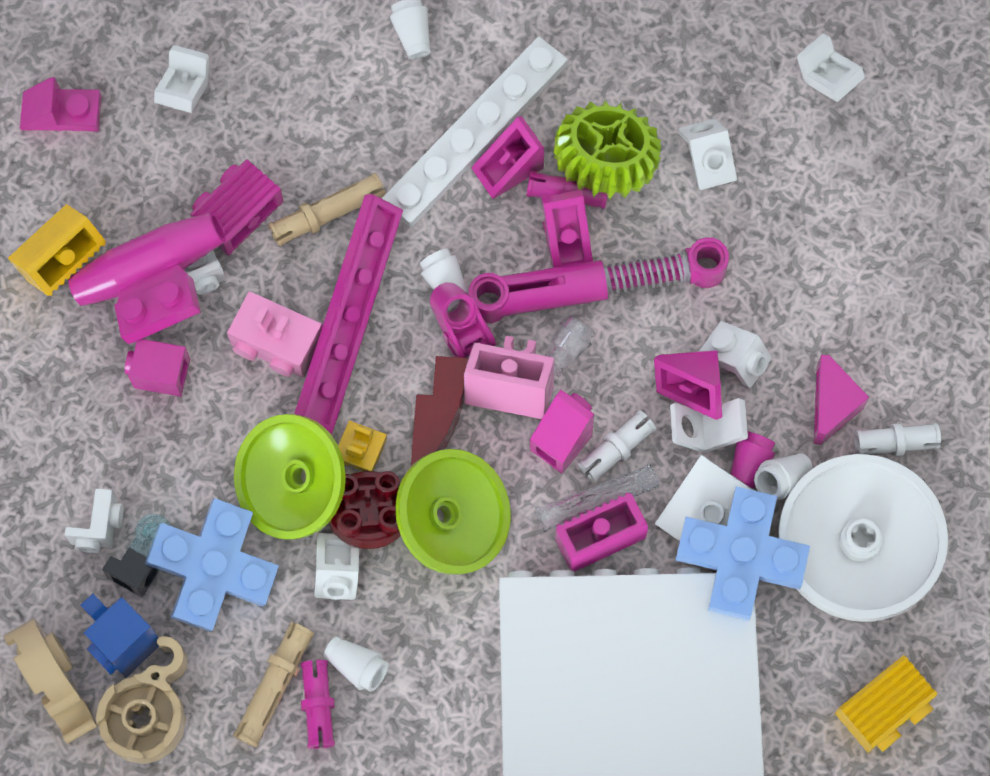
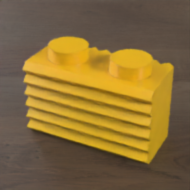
[8,204,106,296]
[835,655,938,753]

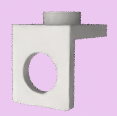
[678,118,737,190]
[670,398,748,453]

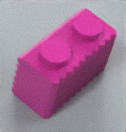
[190,159,284,256]
[555,492,648,572]

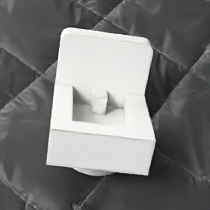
[797,33,865,102]
[154,45,209,113]
[699,321,771,388]
[64,489,123,553]

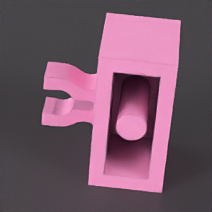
[227,291,322,377]
[464,336,554,419]

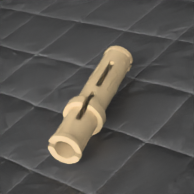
[268,173,386,247]
[232,621,315,748]

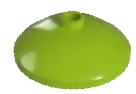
[234,414,346,540]
[396,449,511,575]

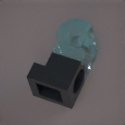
[102,514,171,598]

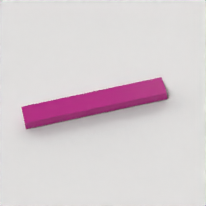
[294,194,403,435]

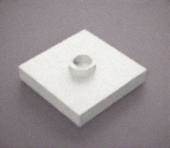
[655,455,755,541]

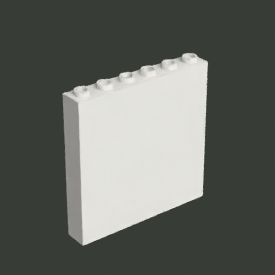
[499,567,764,776]

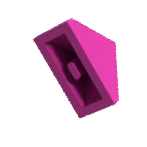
[471,116,544,198]
[654,350,723,420]
[813,355,869,445]

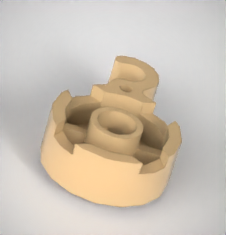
[3,618,98,744]
[96,636,188,764]

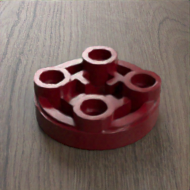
[329,471,401,549]

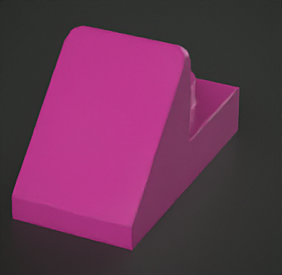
[20,77,102,131]
[541,190,593,268]

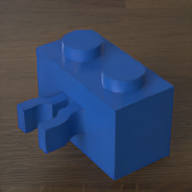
[81,593,159,678]

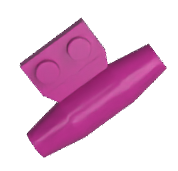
[68,212,226,344]

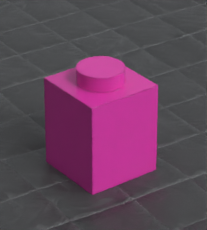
[125,339,190,397]

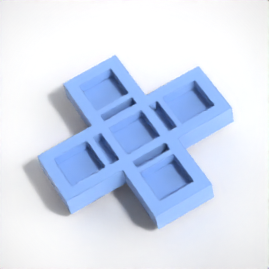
[676,486,810,620]
[145,498,279,632]

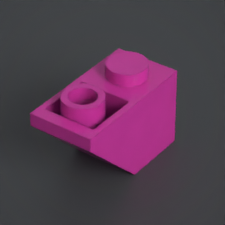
[530,390,594,474]

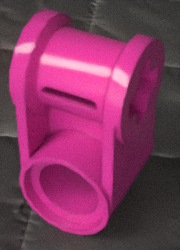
[430,282,496,358]

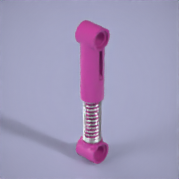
[469,237,729,323]

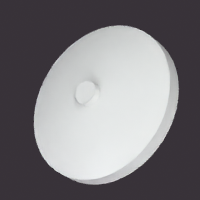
[777,454,948,622]

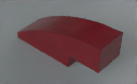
[411,356,469,466]

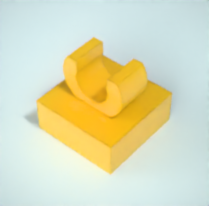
[338,420,388,472]

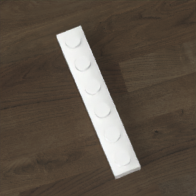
[382,36,568,228]

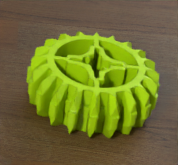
[553,100,661,200]

